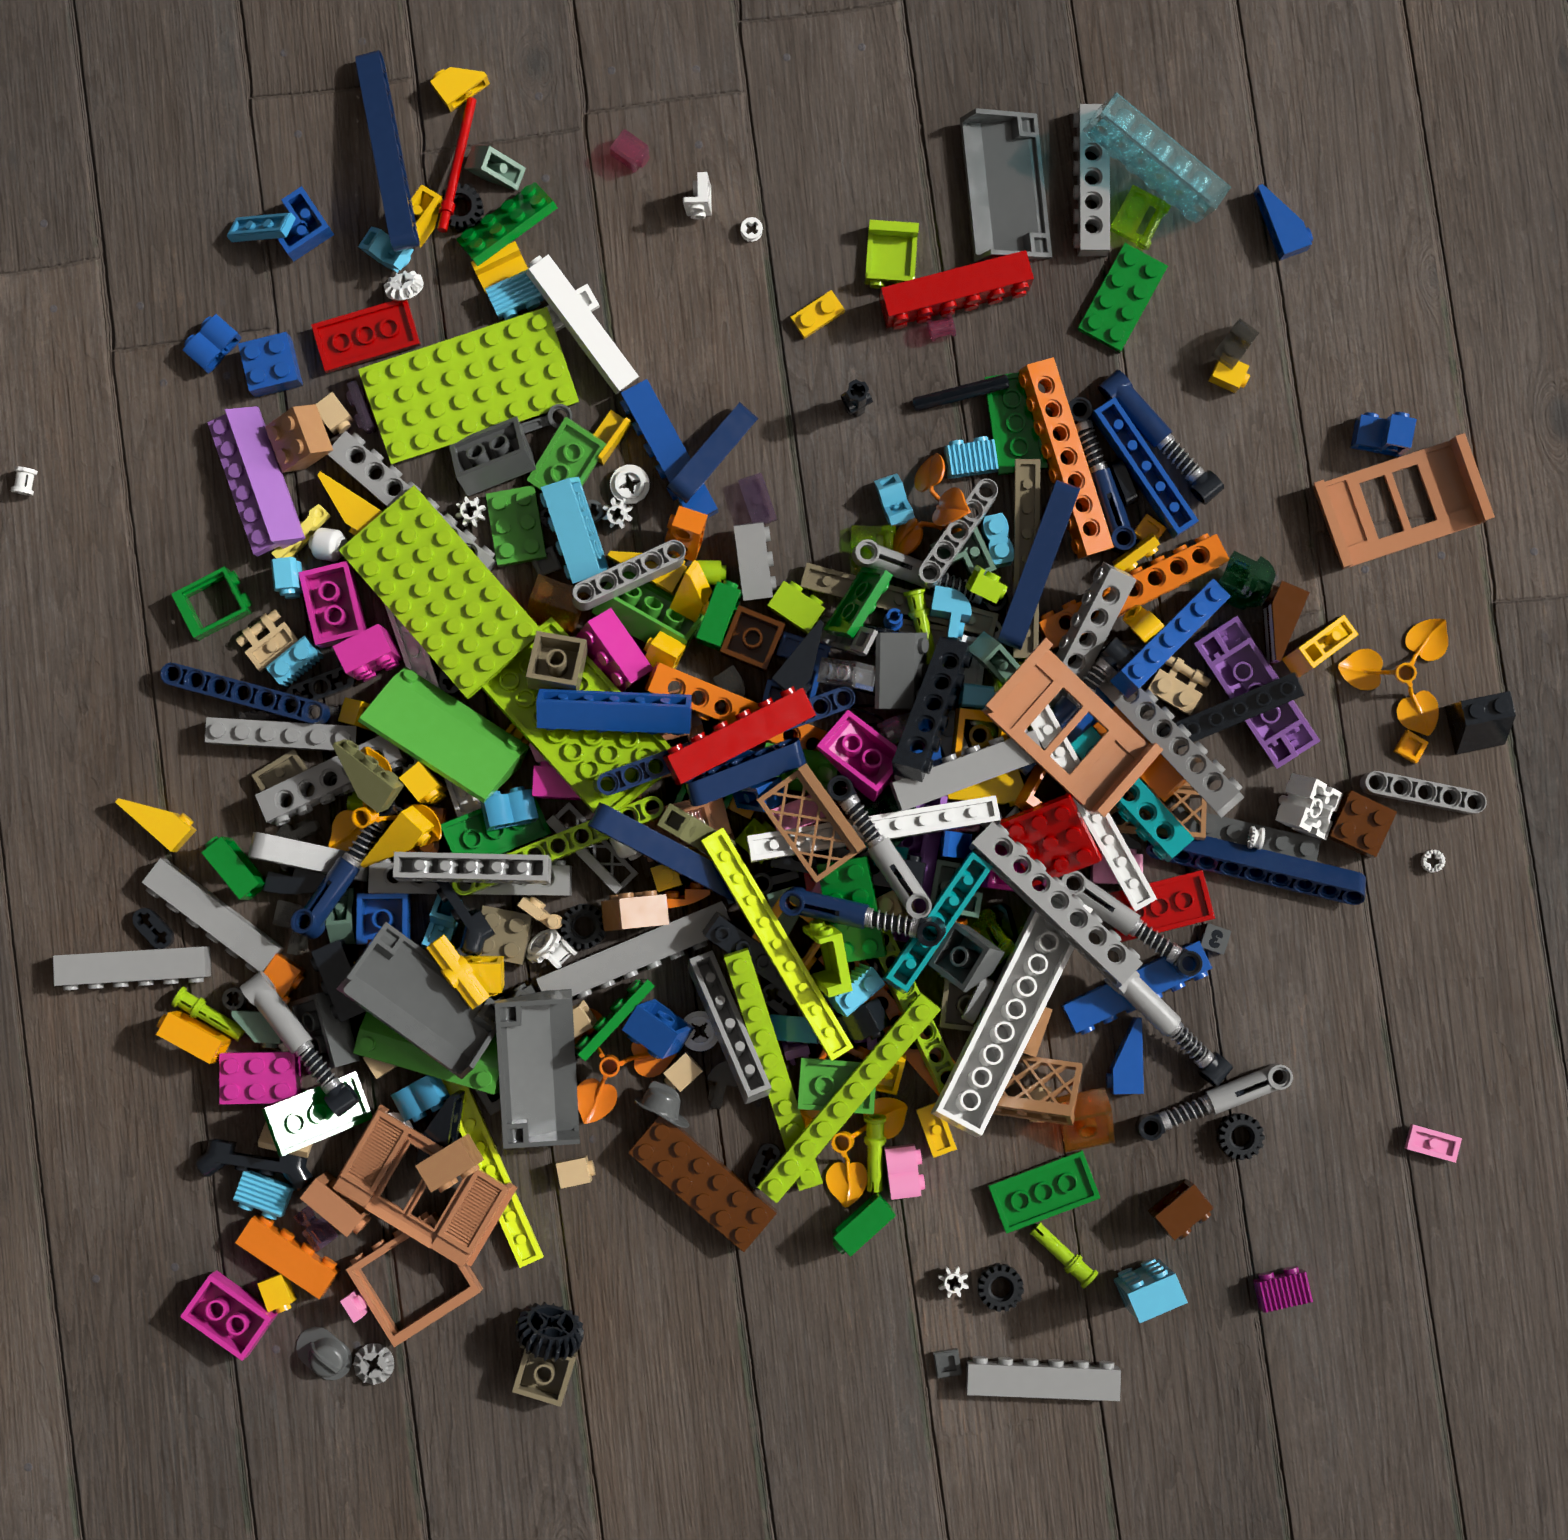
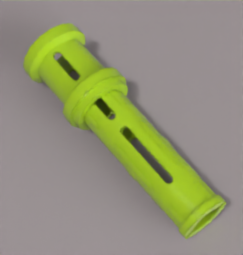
[903,587,935,664]
[171,986,245,1042]
[864,1114,886,1193]
[1029,1222,1098,1289]

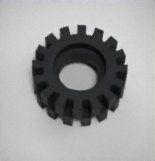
[439,183,484,232]
[561,904,606,949]
[1216,1113,1265,1160]
[977,1263,1024,1312]

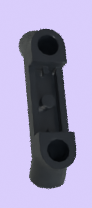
[432,882,495,956]
[196,1139,313,1191]

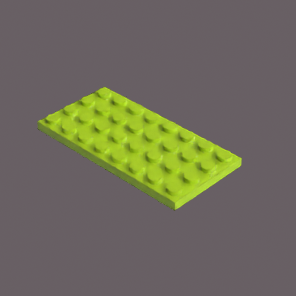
[358,307,579,465]
[339,485,543,699]
[482,617,671,813]

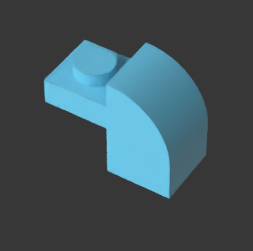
[358,226,414,273]
[874,473,915,526]
[930,585,972,640]
[422,894,462,948]

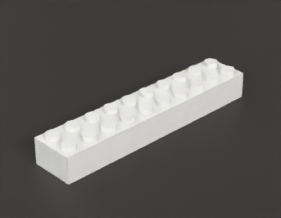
[931,889,1093,1137]

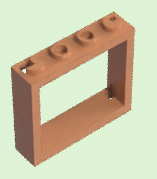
[346,1211,483,1347]

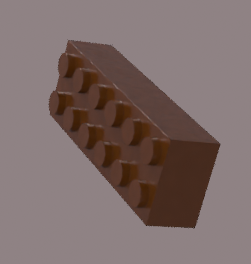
[628,1116,777,1252]

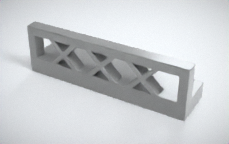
[546,802,639,894]

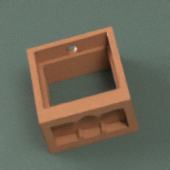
[300,1171,372,1237]

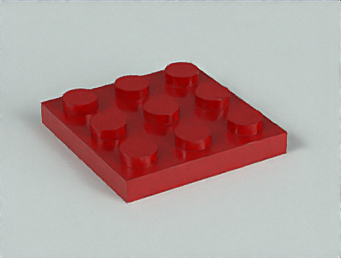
[1000,793,1102,887]

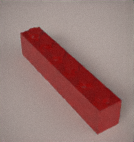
[663,686,816,785]

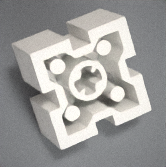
[1275,773,1343,840]

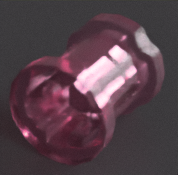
[927,314,956,342]

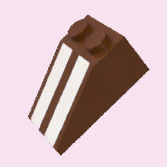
[1262,581,1310,666]

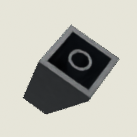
[1444,691,1516,755]

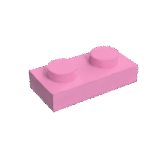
[1405,1124,1462,1163]
[340,1289,370,1323]

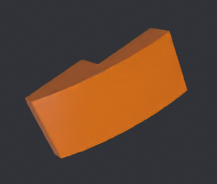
[659,881,710,908]

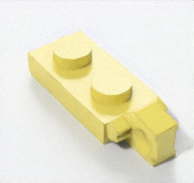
[271,504,331,558]

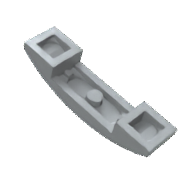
[819,616,878,656]

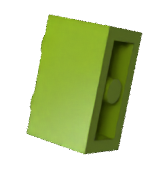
[767,581,825,635]

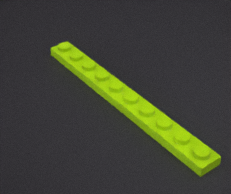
[724,948,823,1191]
[757,992,941,1203]

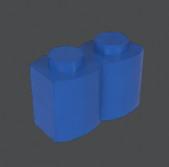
[183,314,242,374]

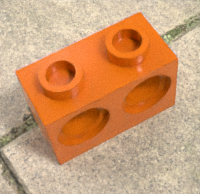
[665,506,708,561]

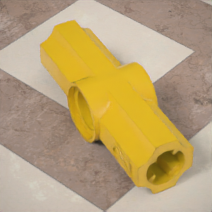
[426,935,490,1010]

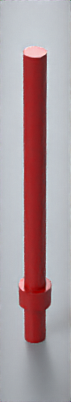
[437,97,477,233]

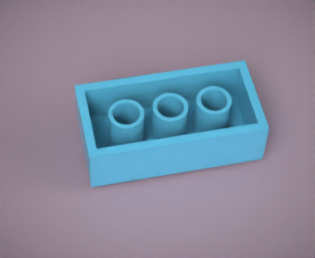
[540,477,609,584]
[1114,1258,1188,1323]

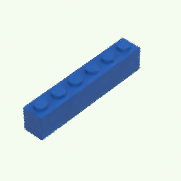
[620,379,718,519]
[1091,397,1199,539]
[1110,578,1231,699]
[536,689,692,735]
[1061,941,1212,1035]

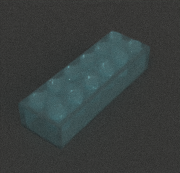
[1082,92,1231,223]

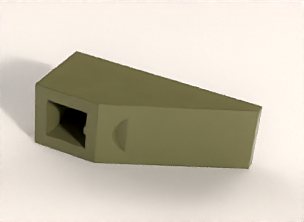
[332,739,404,813]
[657,803,737,854]

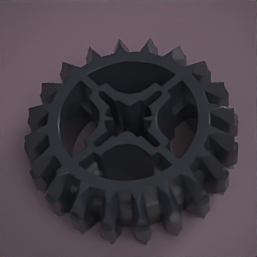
[515,1302,584,1362]

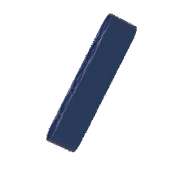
[667,402,758,503]
[684,738,807,806]

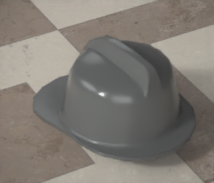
[634,1081,689,1128]
[296,1327,352,1380]

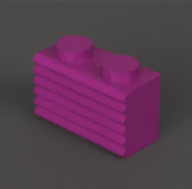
[1253,1266,1313,1313]

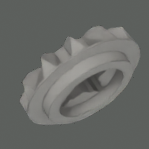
[353,1343,394,1385]

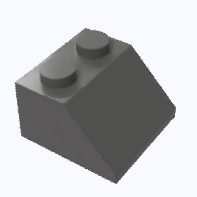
[928,922,1005,992]

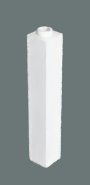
[526,254,639,394]

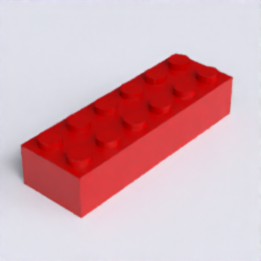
[879,250,1034,330]

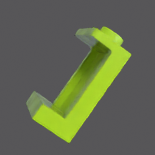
[865,220,919,289]
[802,919,853,997]

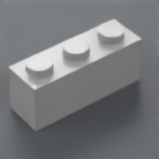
[734,522,777,601]

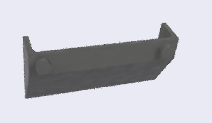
[960,108,1052,263]
[337,922,496,1079]
[495,989,580,1149]

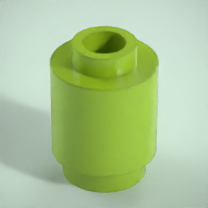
[691,560,727,585]

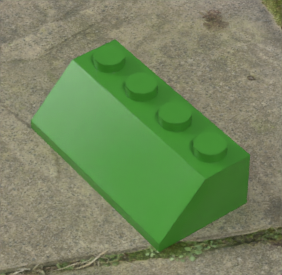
[592,571,704,657]

